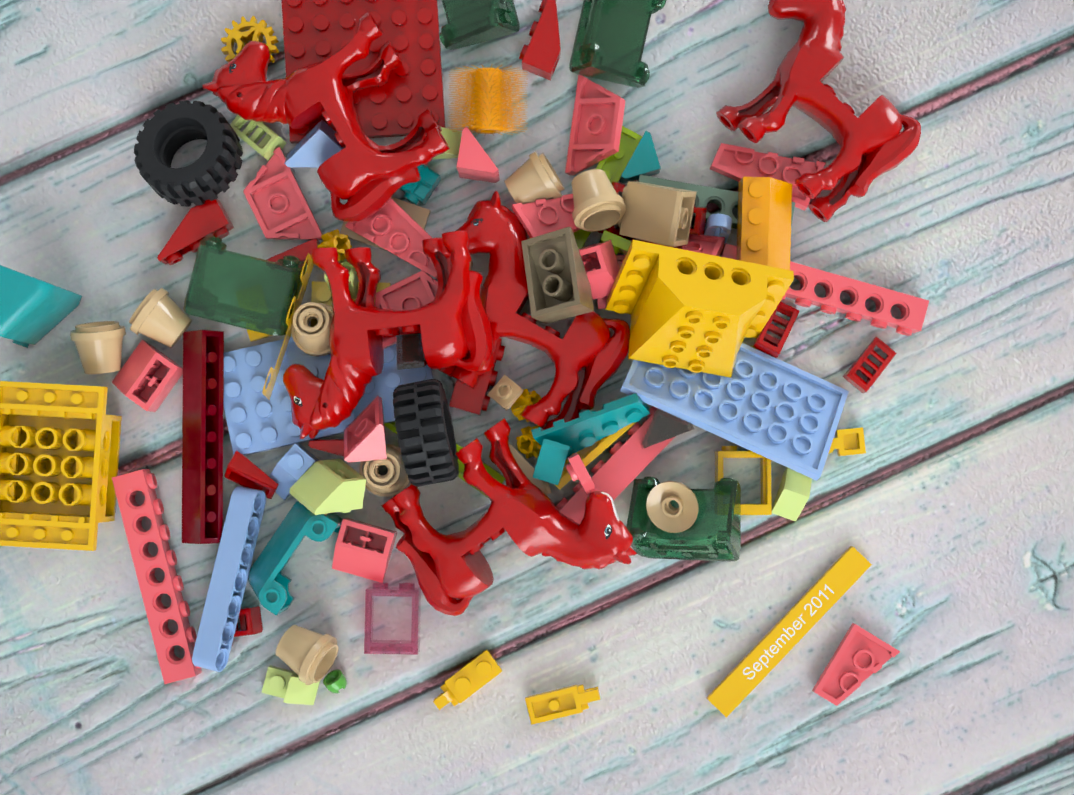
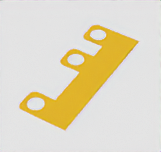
[262,253,314,400]

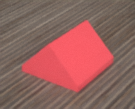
[457,127,500,183]
[344,396,387,463]

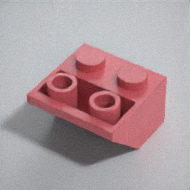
[579,240,620,300]
[112,339,183,412]
[332,518,397,583]

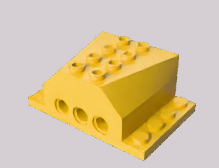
[605,240,794,378]
[0,381,122,551]

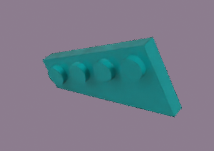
[531,393,650,457]

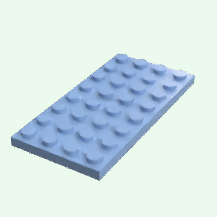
[223,334,433,456]
[620,343,849,481]

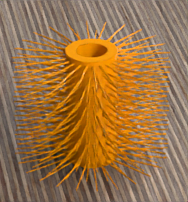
[448,64,528,136]

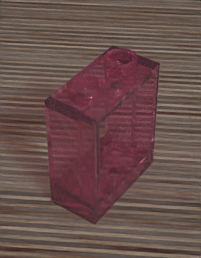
[364,582,421,655]

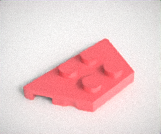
[565,75,626,176]
[243,147,322,240]
[375,270,438,349]

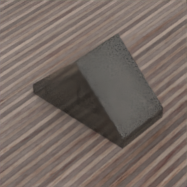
[396,333,427,370]
[640,409,694,449]

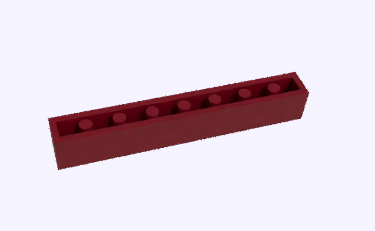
[182,330,224,544]

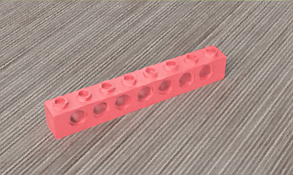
[720,243,929,336]
[112,469,202,684]

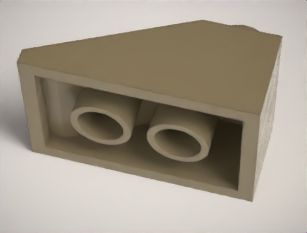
[521,227,594,324]

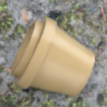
[504,151,564,204]
[571,169,626,232]
[129,288,192,348]
[291,302,333,356]
[70,321,126,374]
[359,444,410,497]
[276,625,338,685]

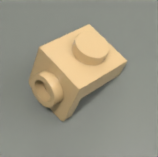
[488,374,523,411]

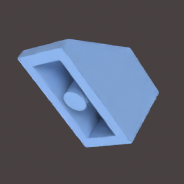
[284,120,344,168]
[269,443,320,500]

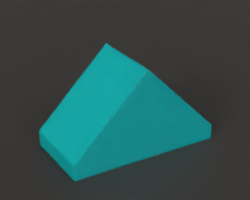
[619,131,661,184]
[532,439,570,485]

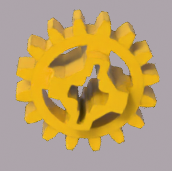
[221,16,279,69]

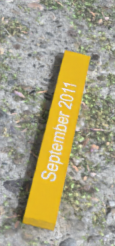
[706,546,872,718]

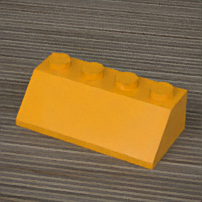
[736,176,792,289]

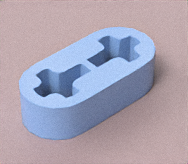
[704,213,732,243]

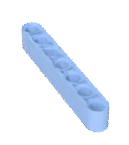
[192,486,266,672]

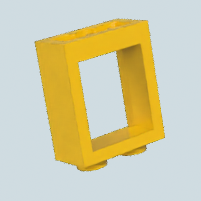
[715,446,772,515]

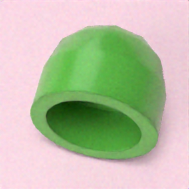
[323,669,347,693]

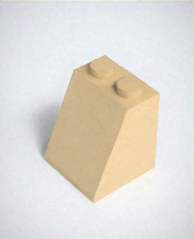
[618,181,696,247]

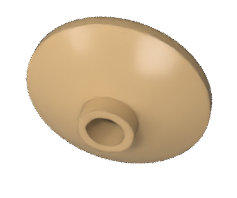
[646,481,699,533]

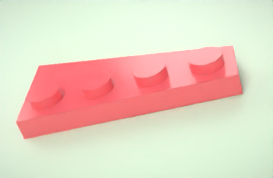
[710,143,826,211]
[345,198,438,279]

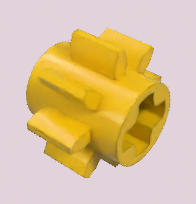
[318,229,352,262]
[511,388,541,423]
[516,426,543,459]

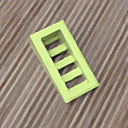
[230,115,286,161]

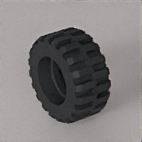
[134,100,243,207]
[393,379,459,487]

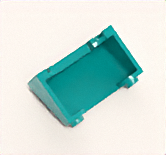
[0,265,82,348]
[248,501,343,615]

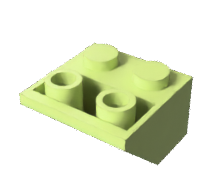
[289,458,366,515]

